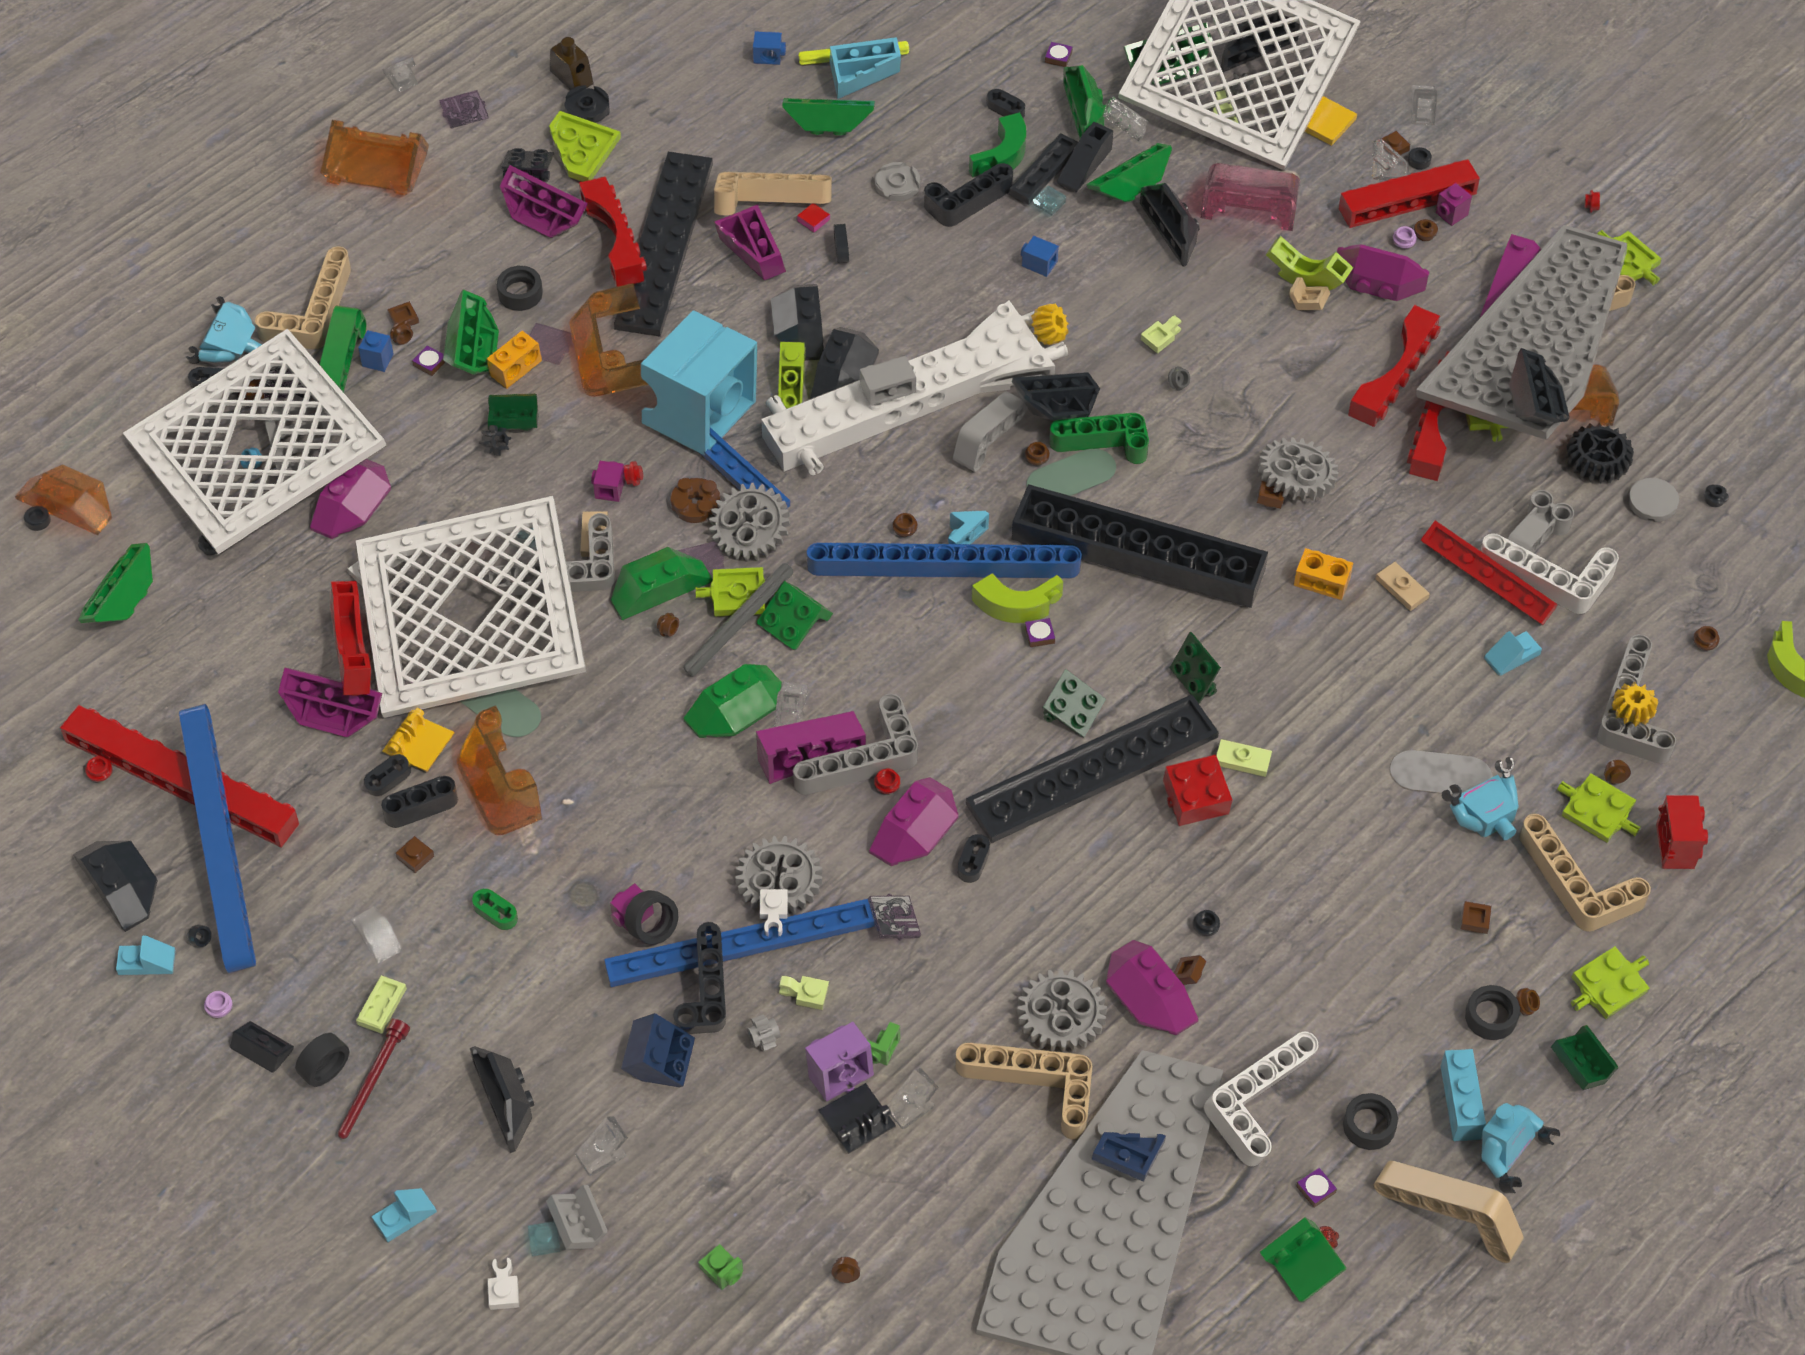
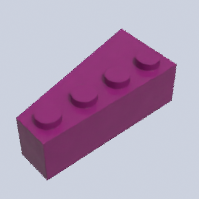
[756,711,866,784]

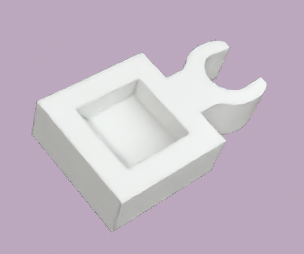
[760,889,788,936]
[488,1258,519,1310]

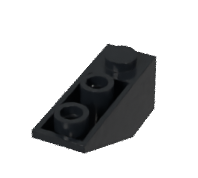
[1057,122,1114,192]

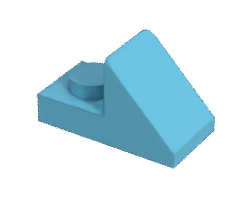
[948,511,989,544]
[1484,631,1542,676]
[116,936,176,975]
[372,1188,437,1242]

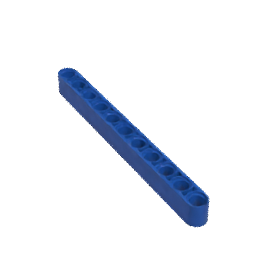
[807,543,1082,578]
[179,704,256,973]

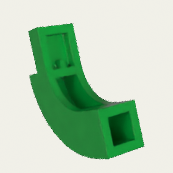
[969,112,1026,178]

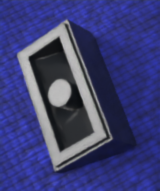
[230,1021,294,1073]

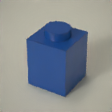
[1020,236,1059,277]
[359,330,393,372]

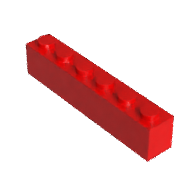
[1338,159,1480,228]

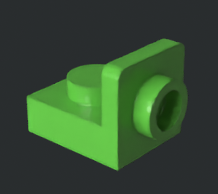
[867,1022,901,1066]
[698,1244,743,1290]

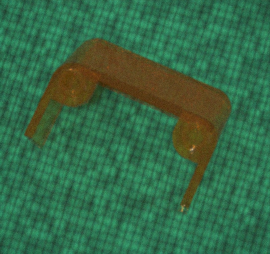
[569,283,649,397]

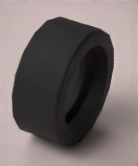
[496,265,543,311]
[625,890,679,945]
[1465,985,1520,1040]
[295,1032,350,1087]
[1343,1093,1399,1150]

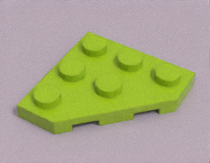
[549,111,621,182]

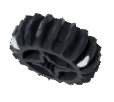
[1566,422,1634,484]

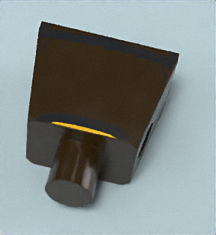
[550,37,594,90]

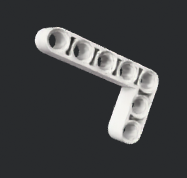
[1480,534,1619,614]
[1204,1032,1318,1166]

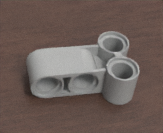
[1508,490,1574,553]

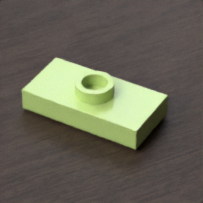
[1217,739,1272,777]
[356,975,407,1034]

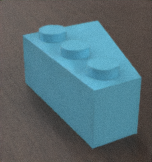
[830,37,901,99]

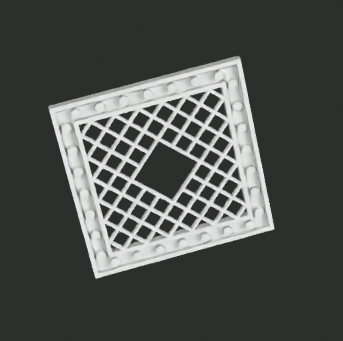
[1118,0,1360,170]
[123,329,386,554]
[356,496,586,718]

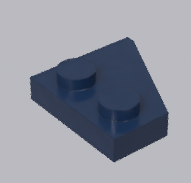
[1092,1132,1166,1182]

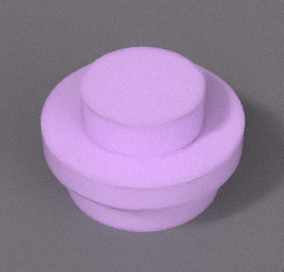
[1393,226,1416,248]
[204,991,233,1018]

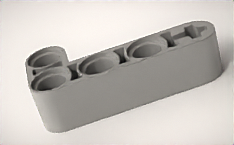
[953,391,1027,472]

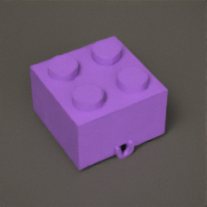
[805,1022,874,1102]

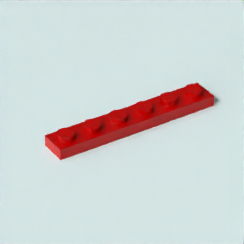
[1420,520,1558,625]

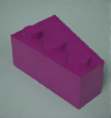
[714,204,786,280]

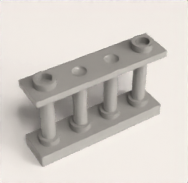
[260,398,333,482]

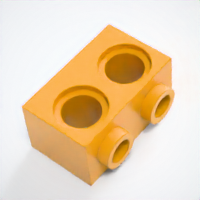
[487,331,542,389]
[1294,548,1353,600]

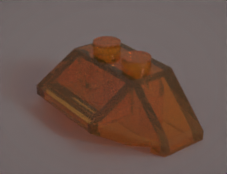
[15,464,112,535]

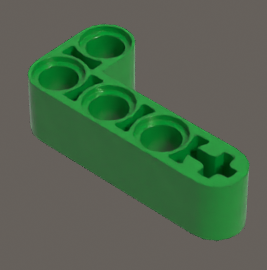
[320,305,367,393]
[1049,413,1149,464]

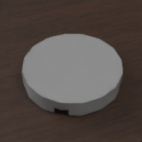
[875,162,921,201]
[1629,478,1679,522]

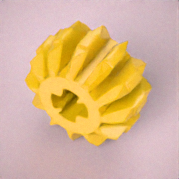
[1031,303,1069,345]
[1612,681,1658,727]

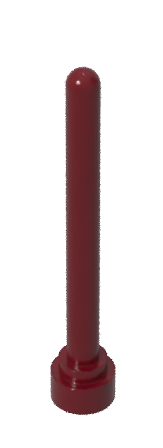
[338,1018,410,1139]

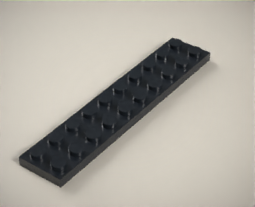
[614,151,713,337]
[966,694,1219,843]

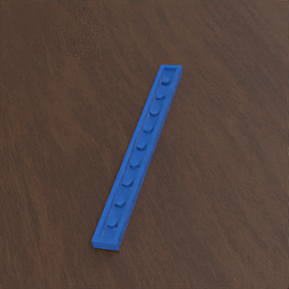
[604,898,875,987]

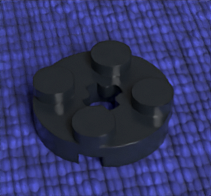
[564,85,610,123]

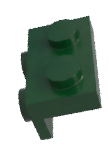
[488,393,539,431]
[1551,1025,1618,1090]

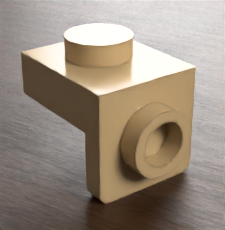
[1290,277,1330,310]

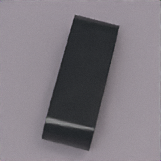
[381,776,458,828]

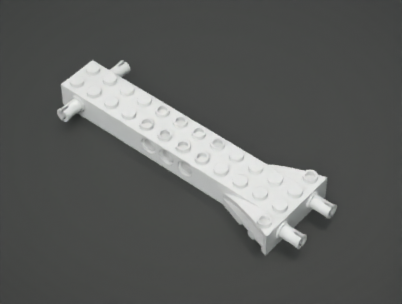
[761,301,1068,475]

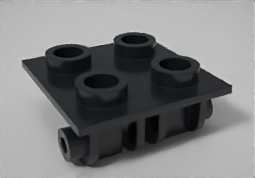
[501,148,554,182]
[818,1083,896,1154]

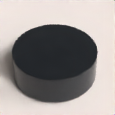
[1408,147,1432,170]
[24,506,51,531]

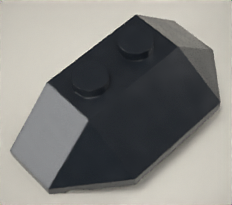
[1221,12,1300,72]
[1140,183,1200,267]
[771,284,824,361]
[810,327,879,400]
[1509,348,1570,424]
[1011,372,1101,420]
[73,841,158,932]
[470,1046,535,1153]

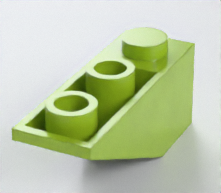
[778,342,806,409]

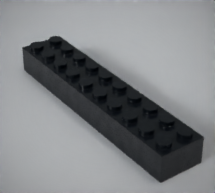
[1011,484,1268,608]

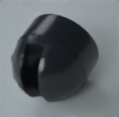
[187,924,212,947]

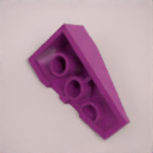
[1480,234,1542,318]

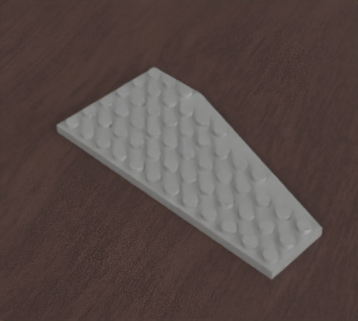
[1416,225,1627,440]
[976,1050,1223,1355]

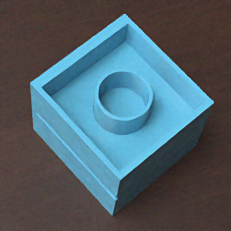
[641,310,757,455]

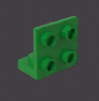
[757,581,833,650]
[1260,1217,1346,1302]

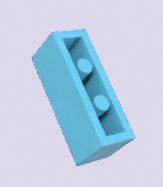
[1440,1049,1486,1141]

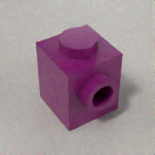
[1435,183,1472,226]
[591,460,625,502]
[610,883,654,931]

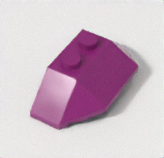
[500,165,588,238]
[1337,244,1429,301]
[310,459,391,539]
[278,667,383,737]
[869,777,959,866]
[1106,940,1199,1035]

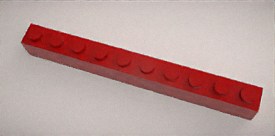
[60,705,299,848]

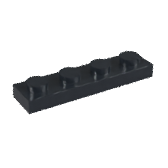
[1009,133,1078,205]

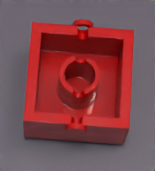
[1163,754,1233,826]
[1656,795,1708,869]

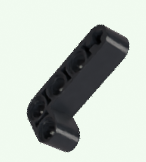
[924,163,1013,227]
[673,922,726,1034]

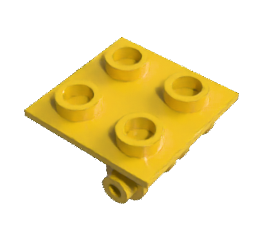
[382,708,455,772]

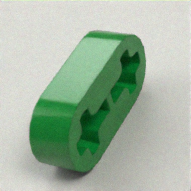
[472,888,518,930]

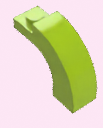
[1266,236,1353,291]
[972,573,1063,623]
[1767,621,1805,698]

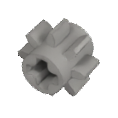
[747,1014,781,1051]

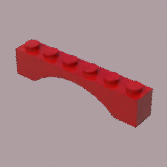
[579,176,647,288]
[1348,305,1441,427]
[1407,351,1449,482]
[330,581,371,696]

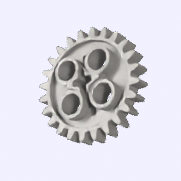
[1258,437,1339,501]
[709,483,791,562]
[736,836,822,914]
[1017,968,1107,1053]

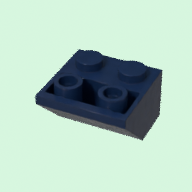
[621,1013,695,1088]

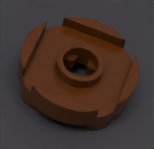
[671,478,721,523]

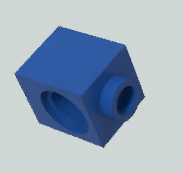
[753,31,786,65]

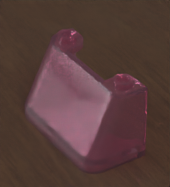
[1200,163,1300,231]

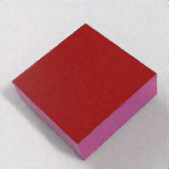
[797,203,830,233]

